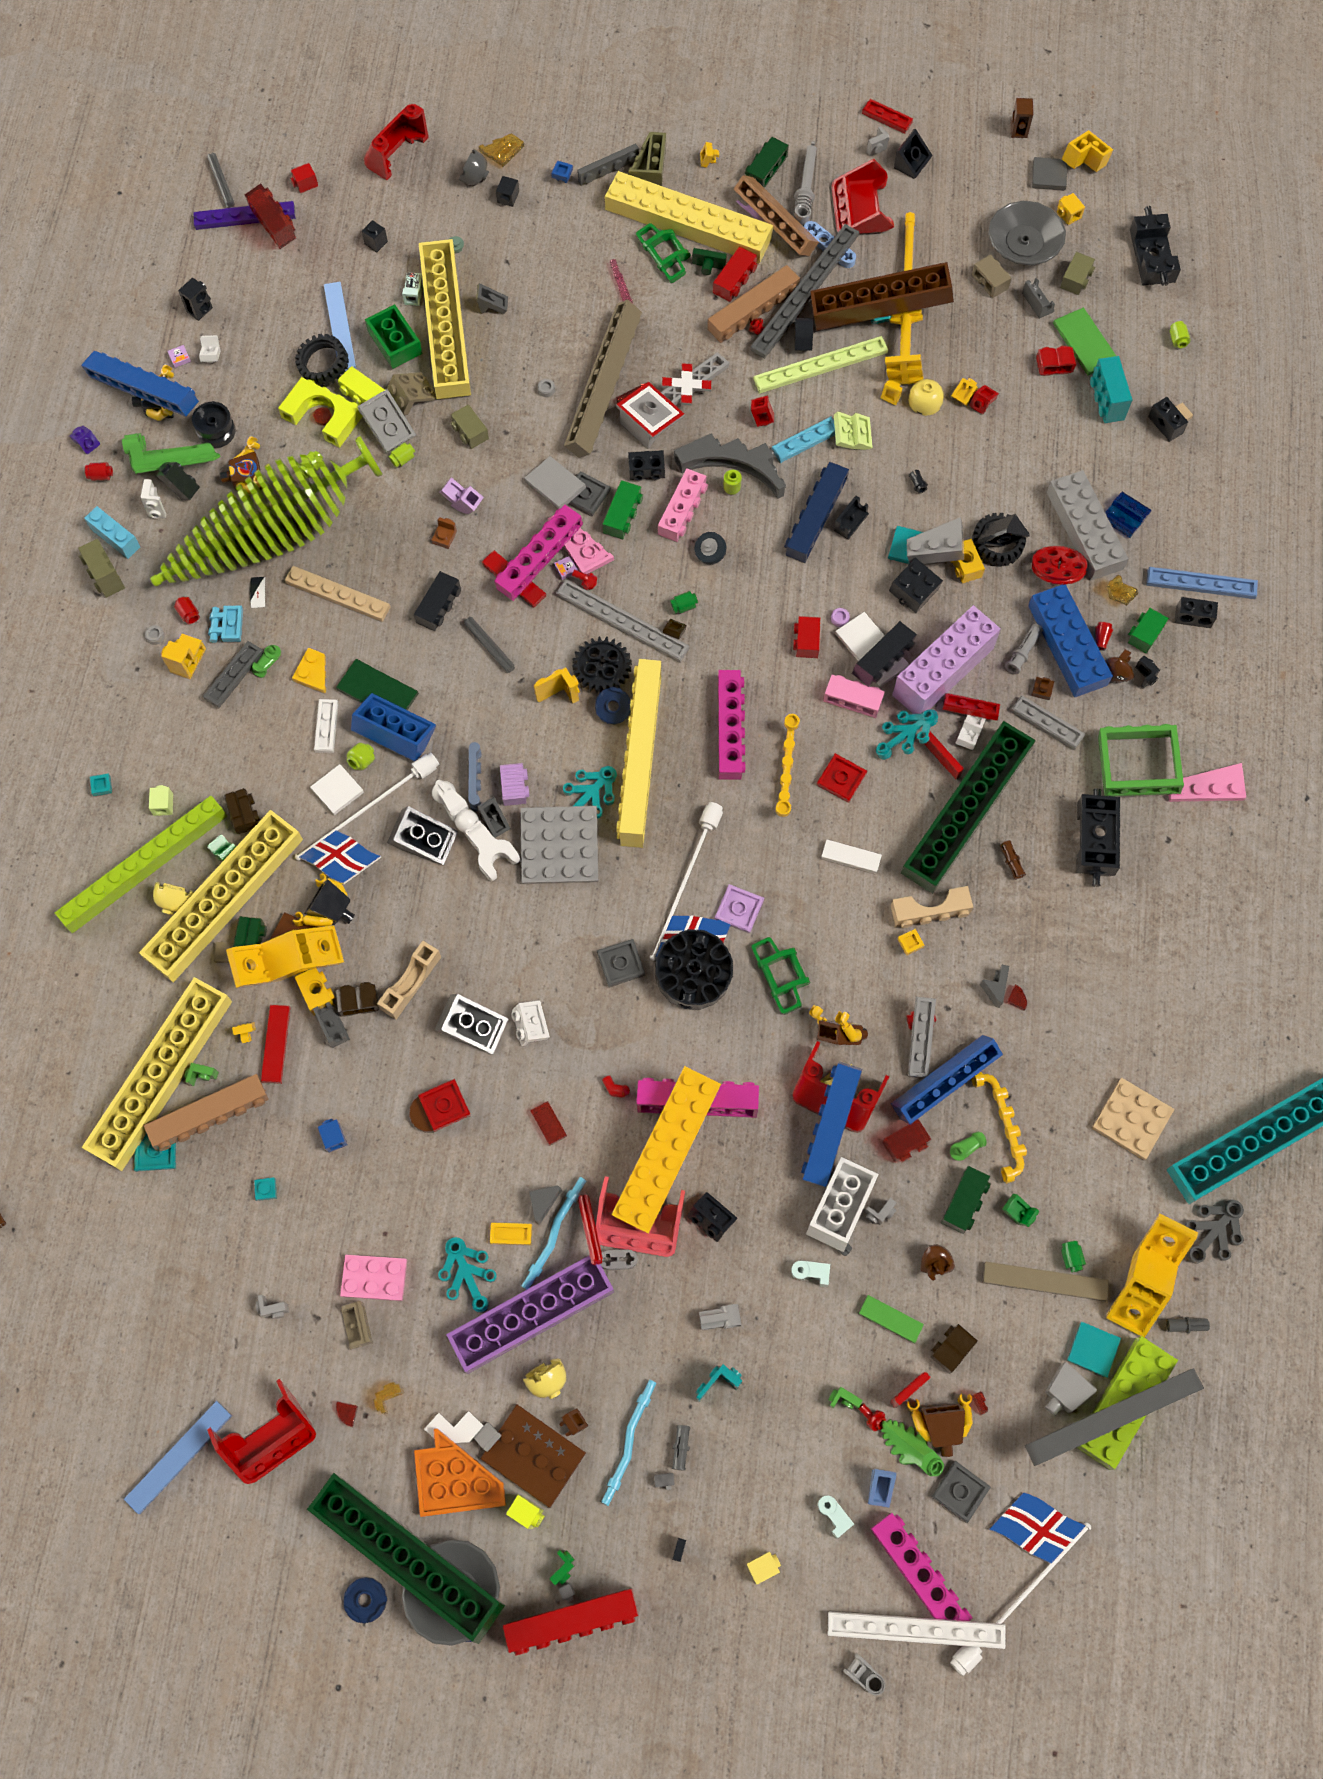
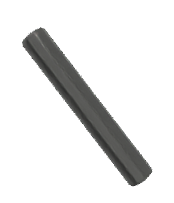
[207,152,235,208]
[464,617,515,673]

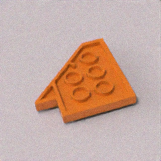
[414,1428,506,1517]

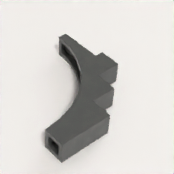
[674,433,786,499]

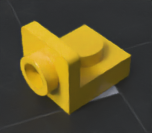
[951,378,978,406]

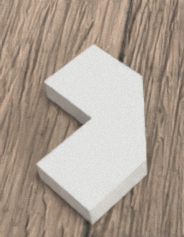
[424,1411,484,1443]

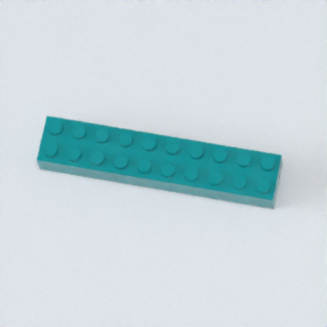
[1166,1078,1323,1205]

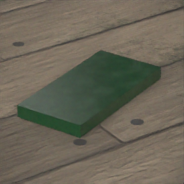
[336,659,419,710]

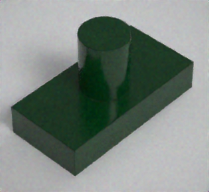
[692,248,727,275]

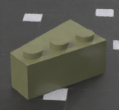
[629,132,666,186]
[78,538,125,598]

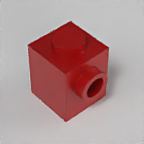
[290,163,318,193]

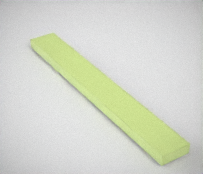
[753,336,888,394]

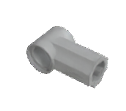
[699,1304,742,1330]

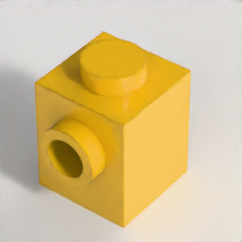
[1057,193,1085,225]

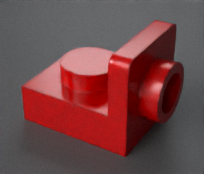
[969,385,999,414]

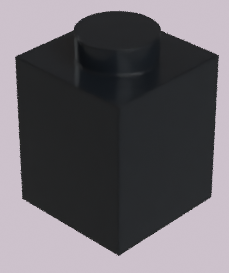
[496,176,519,207]
[361,220,388,252]

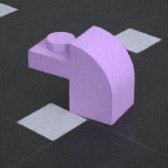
[439,477,484,514]

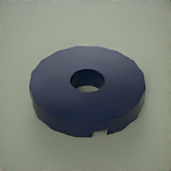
[595,687,631,725]
[344,1577,387,1623]

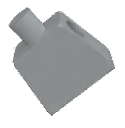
[1045,1362,1097,1416]

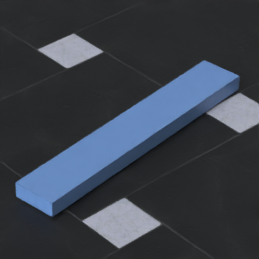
[1147,567,1258,599]
[124,1401,232,1514]

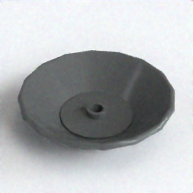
[988,200,1066,266]
[402,1539,500,1646]

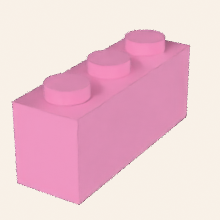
[823,675,885,718]

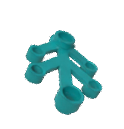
[876,709,938,760]
[563,766,617,819]
[438,1237,497,1313]

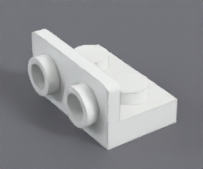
[141,479,166,519]
[512,1001,550,1046]

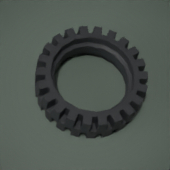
[295,334,349,387]
[972,513,1026,567]

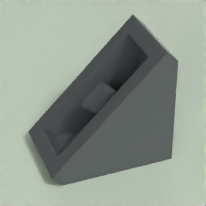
[477,797,511,838]
[529,1185,562,1225]

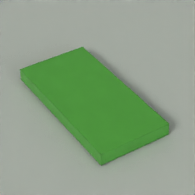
[1053,307,1116,376]

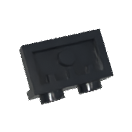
[687,1192,737,1242]

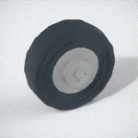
[694,532,727,565]

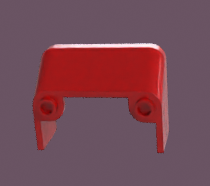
[792,1041,890,1133]
[207,1379,316,1484]

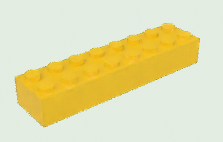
[612,1066,721,1234]

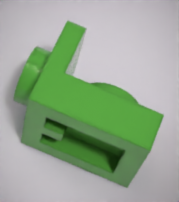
[185,1063,219,1086]
[828,1387,863,1410]

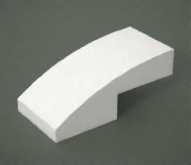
[955,715,986,750]

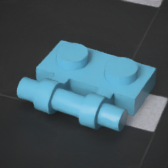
[208,606,243,643]

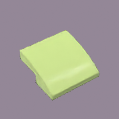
[834,412,873,450]

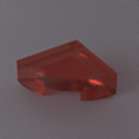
[1007,984,1027,1011]
[972,1391,988,1415]
[336,1402,358,1427]

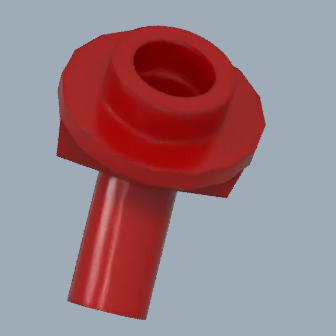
[749,318,765,335]
[572,570,598,590]
[858,1403,886,1431]

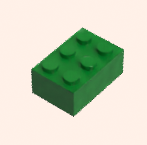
[365,304,423,369]

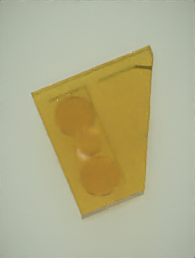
[479,133,525,167]

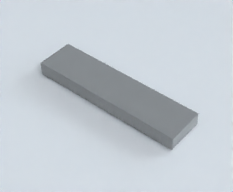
[1011,695,1085,750]
[907,996,936,1077]

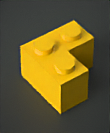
[1062,130,1114,172]
[161,634,206,679]

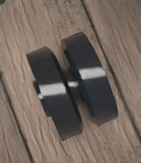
[192,401,236,448]

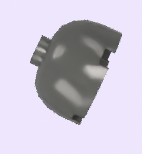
[459,149,489,185]

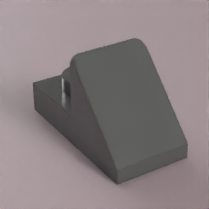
[476,283,508,314]
[980,964,1010,1008]

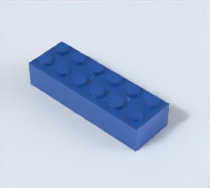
[1028,584,1113,698]

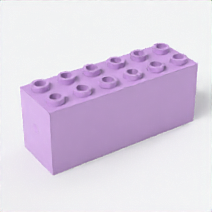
[892,605,1001,714]

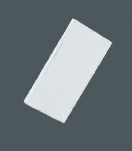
[835,612,909,687]

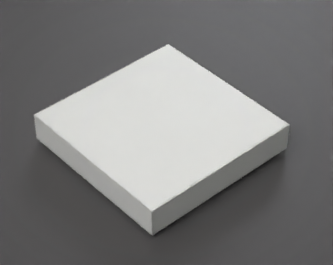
[311,764,364,815]

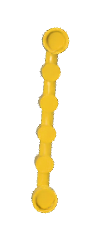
[776,714,800,817]
[971,1072,1027,1184]

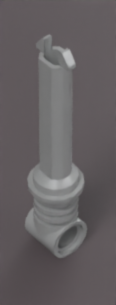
[793,141,817,227]

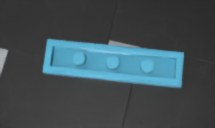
[771,416,835,463]

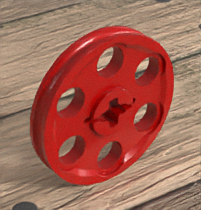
[1031,546,1087,585]

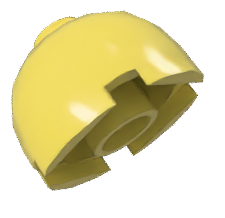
[908,379,944,416]
[153,882,194,915]
[523,1358,566,1399]

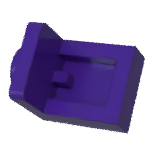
[70,426,100,454]

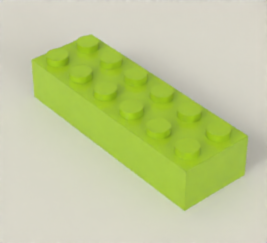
[1076,1336,1178,1470]

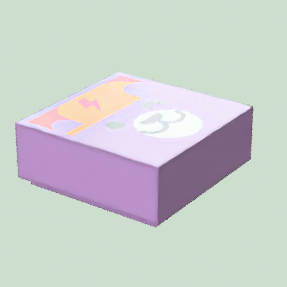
[168,345,191,368]
[554,556,578,580]

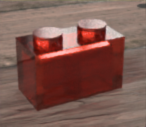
[882,1119,931,1163]

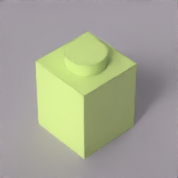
[149,785,173,816]

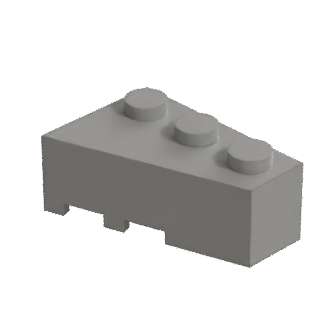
[907,517,964,564]

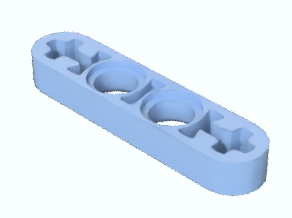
[804,221,856,268]

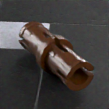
[999,840,1026,880]

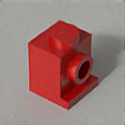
[751,395,774,427]

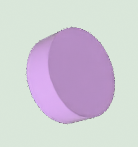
[831,608,850,627]

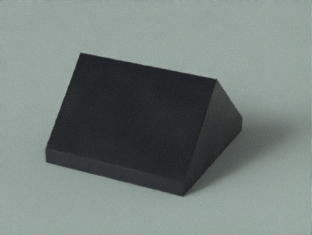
[894,129,933,179]
[978,514,1030,547]

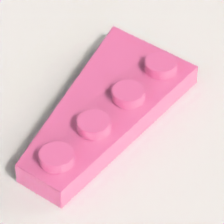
[1168,763,1246,802]

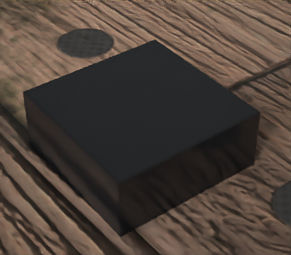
[672,1538,686,1562]

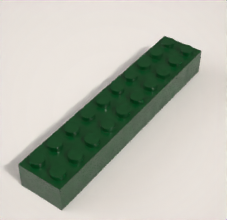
[901,721,1036,894]
[307,1473,505,1644]

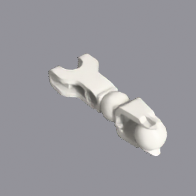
[432,780,520,881]

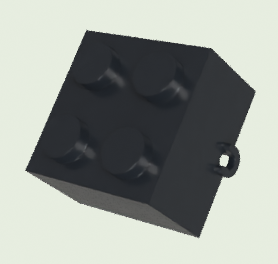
[889,557,943,613]

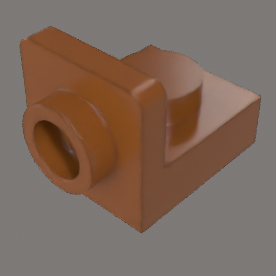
[432,517,457,549]

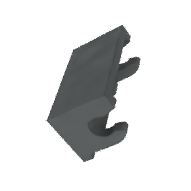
[1022,278,1055,319]
[313,1002,350,1048]

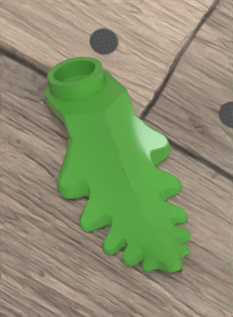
[881,1419,944,1476]

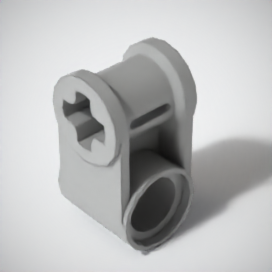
[843,1653,885,1695]

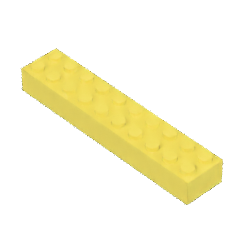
[605,171,773,264]
[419,239,471,399]
[616,659,661,848]
[139,810,303,983]
[82,977,232,1171]

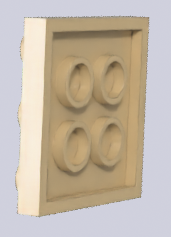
[1092,1078,1175,1161]

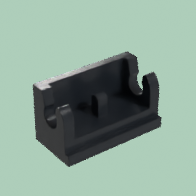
[834,496,869,540]

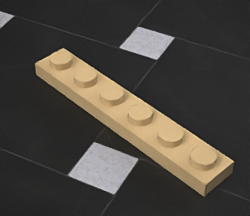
[285,566,391,622]

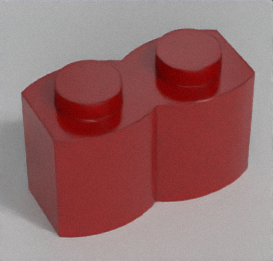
[1036,346,1076,376]

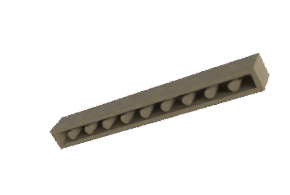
[564,299,642,458]

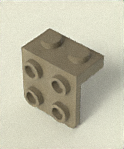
[387,373,436,415]

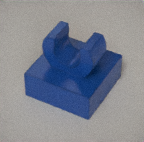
[551,161,573,183]

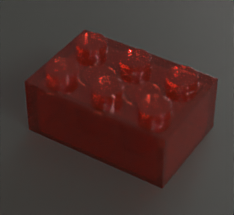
[244,183,296,249]

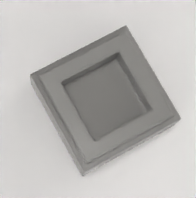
[474,1422,502,1452]

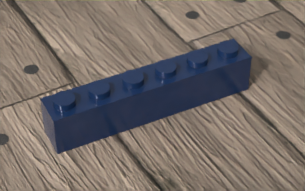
[784,462,849,563]

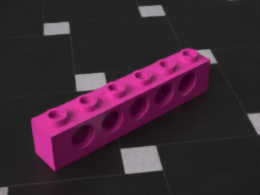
[494,504,583,601]
[718,670,745,780]
[870,1513,973,1621]

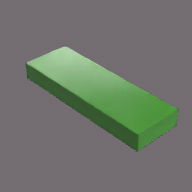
[859,1295,924,1344]

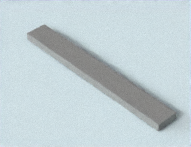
[556,579,689,663]

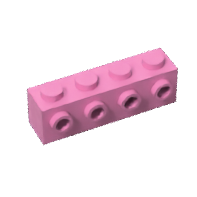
[658,469,708,542]

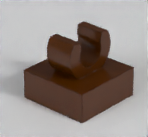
[1031,677,1055,700]
[559,1408,588,1436]

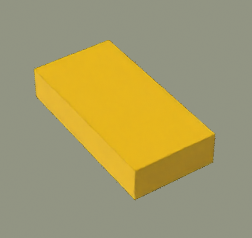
[490,1223,532,1246]

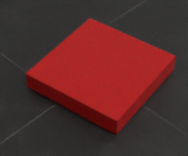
[816,753,868,803]
[418,1079,471,1132]
[890,1372,931,1408]

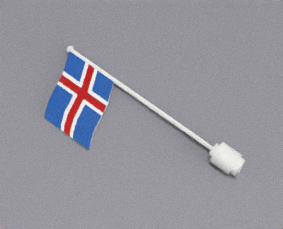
[295,753,440,884]
[650,802,733,961]
[950,1493,1091,1676]

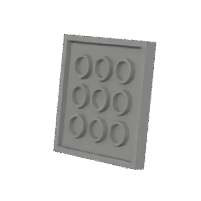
[521,806,599,884]

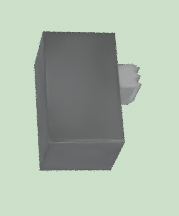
[654,1473,675,1490]
[559,1583,575,1603]

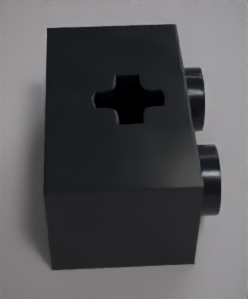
[1148,397,1188,442]

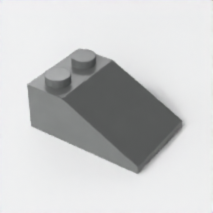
[435,994,508,1054]

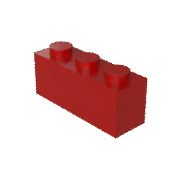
[713,246,758,302]

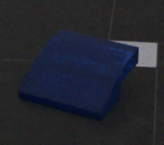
[1105,491,1152,538]

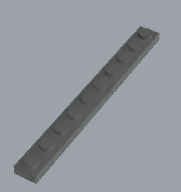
[751,224,859,359]

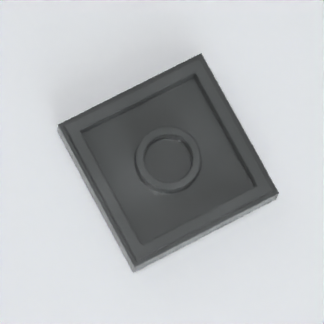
[1032,157,1067,190]
[568,471,611,516]
[597,939,646,987]
[931,1461,991,1523]

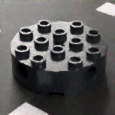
[655,929,733,1010]

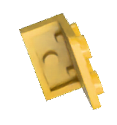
[534,667,580,703]

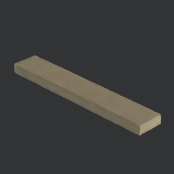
[983,1262,1109,1302]

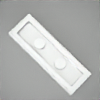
[314,699,338,753]
[821,840,882,874]

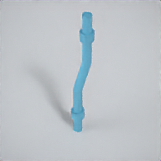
[521,1177,587,1290]
[601,1380,657,1506]

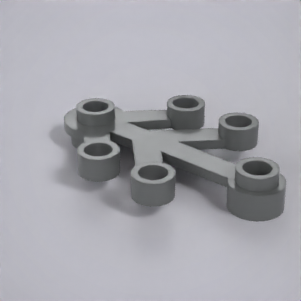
[1185,1200,1244,1264]

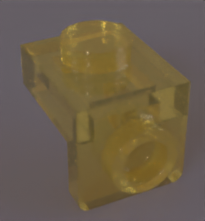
[1107,575,1138,606]
[373,1382,404,1415]

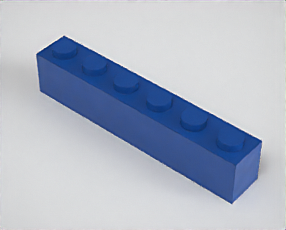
[891,1035,1003,1124]
[801,1062,862,1187]

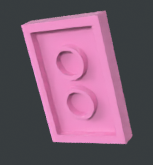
[340,1255,407,1301]

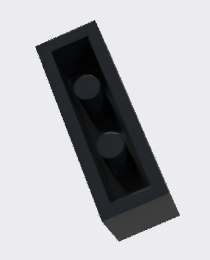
[414,571,461,631]

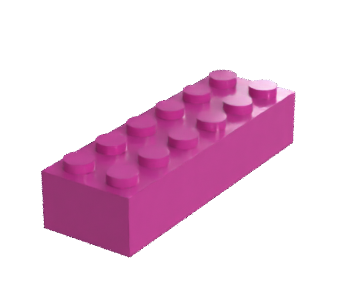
[637,1078,759,1118]

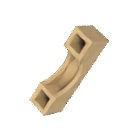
[891,886,973,928]
[377,941,441,1020]

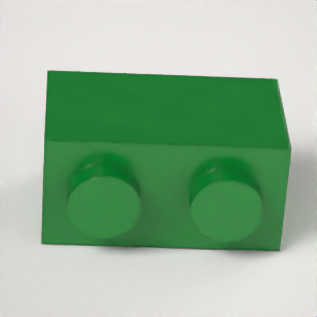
[1128,608,1169,654]

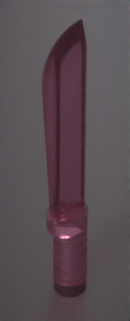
[610,259,633,303]

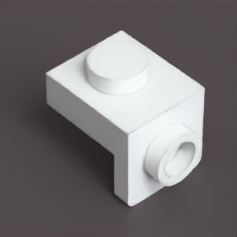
[199,335,221,363]

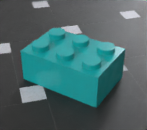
[1090,356,1133,423]

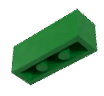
[602,480,643,540]

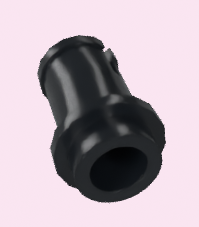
[909,470,928,493]

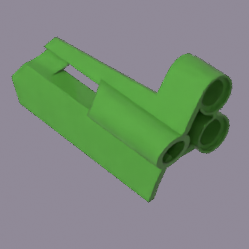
[122,433,221,474]

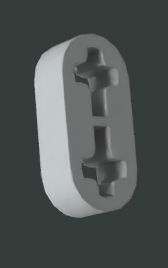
[600,1250,638,1270]

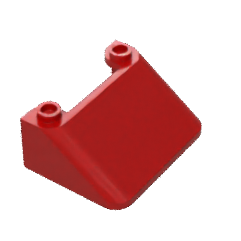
[831,159,894,234]

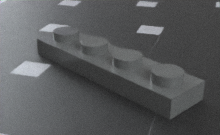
[577,143,639,186]
[203,641,264,708]

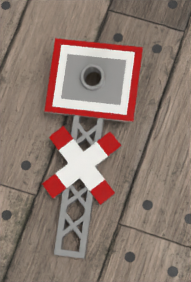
[616,352,729,448]

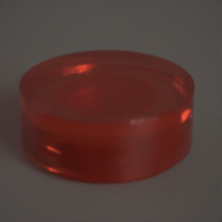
[313,407,332,426]

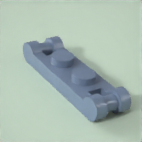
[468,742,482,812]

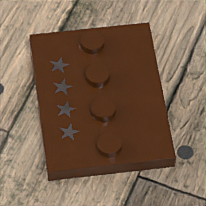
[480,1404,586,1508]

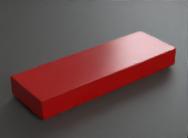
[862,99,913,134]
[942,693,1000,721]
[922,731,964,780]

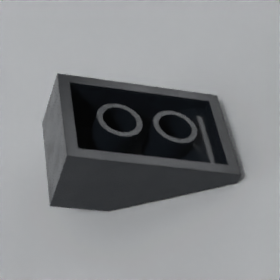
[387,806,458,865]

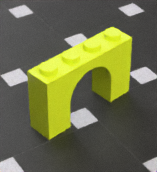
[278,377,362,448]

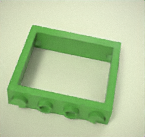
[1098,724,1184,796]

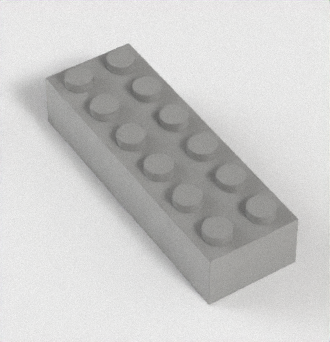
[1047,470,1128,581]

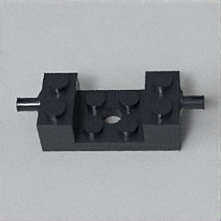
[1130,206,1181,286]
[1076,788,1120,887]

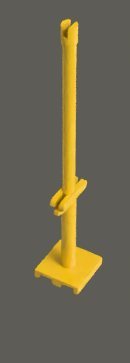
[885,212,924,384]

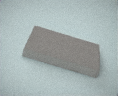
[357,389,416,453]
[524,456,586,509]

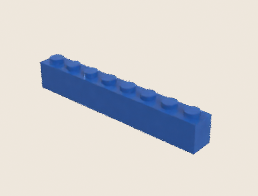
[81,351,199,417]

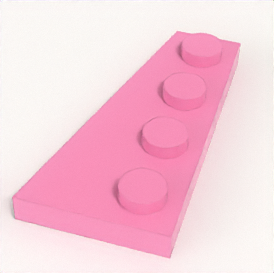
[547,515,614,574]

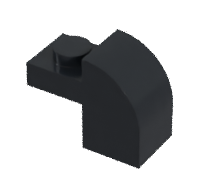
[794,318,813,351]

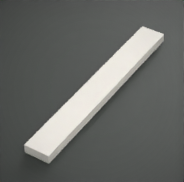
[828,1611,1005,1649]

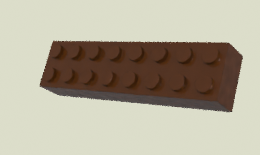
[810,262,954,331]

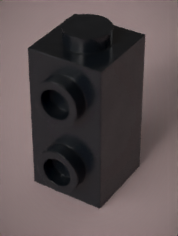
[156,462,200,500]

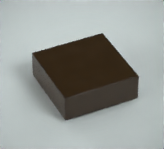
[663,619,687,640]

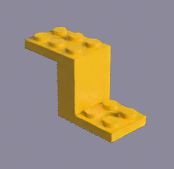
[226,925,344,988]
[1106,1213,1198,1338]

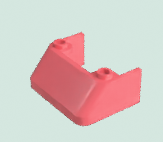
[596,1176,685,1257]

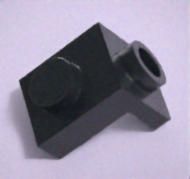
[1135,655,1160,688]

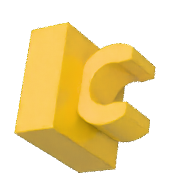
[700,142,719,168]
[880,381,903,405]
[898,929,925,956]
[232,1022,256,1043]

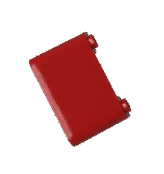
[364,104,429,180]

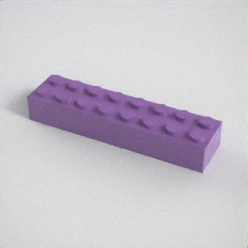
[446,1255,614,1374]

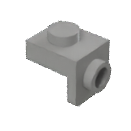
[867,126,889,156]
[864,1198,897,1225]
[256,1295,289,1319]

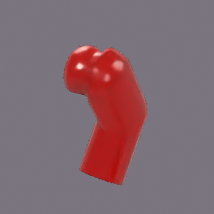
[602,1075,630,1098]

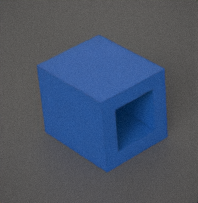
[318,1119,348,1153]

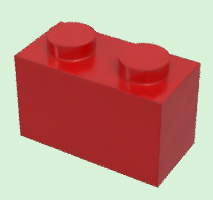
[793,616,821,659]

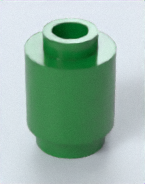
[670,591,698,614]
[1061,1241,1086,1273]

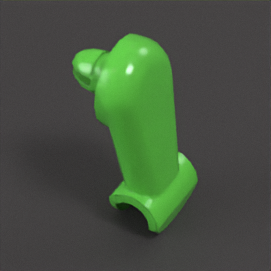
[252,645,281,678]
[950,1132,987,1161]

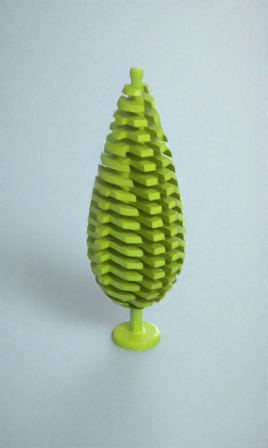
[150,436,383,586]

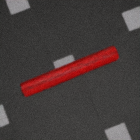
[578,1194,603,1265]

